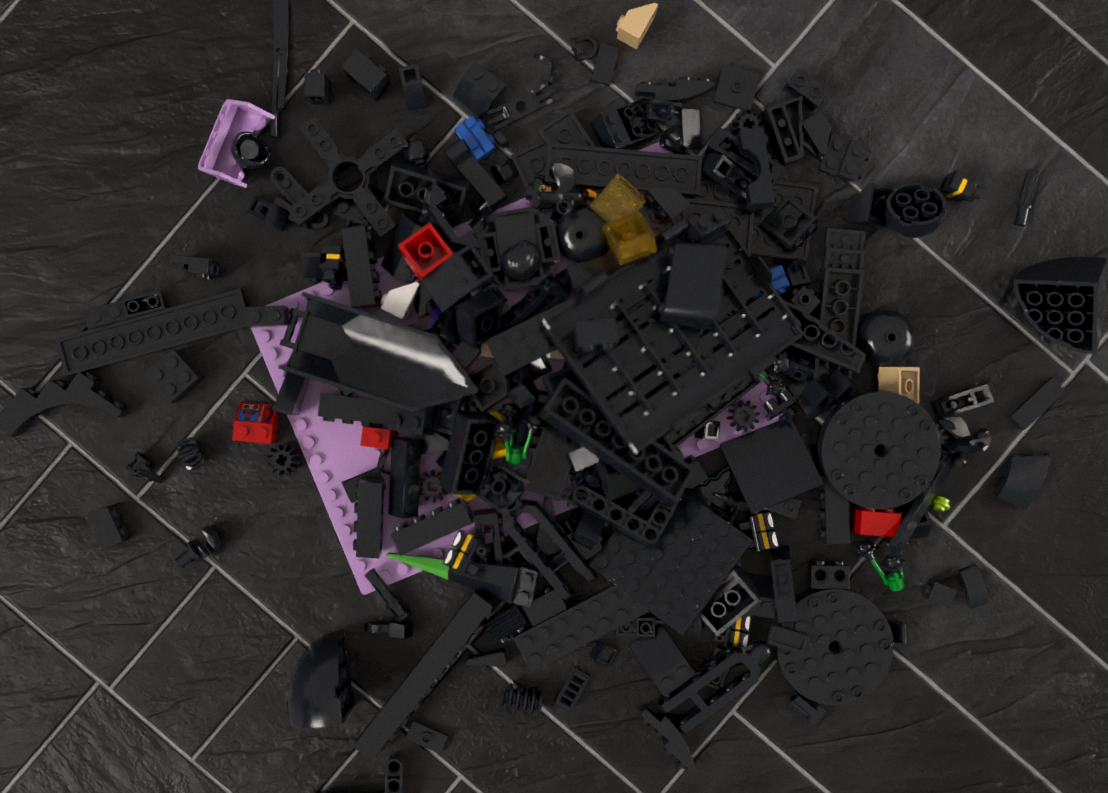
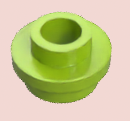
[931,496,950,512]

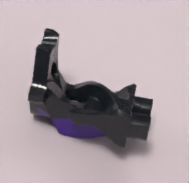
[407,284,441,333]

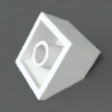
[380,282,421,321]

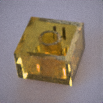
[589,173,646,232]
[603,212,657,265]

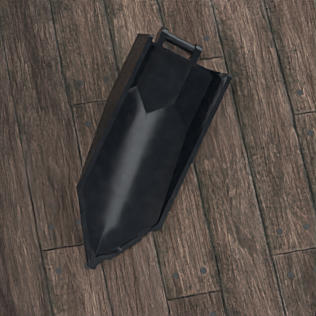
[278,292,478,412]

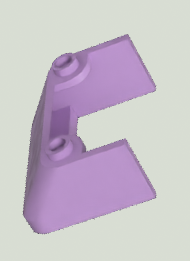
[198,99,275,188]

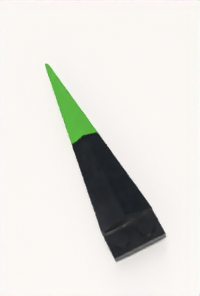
[385,552,540,608]

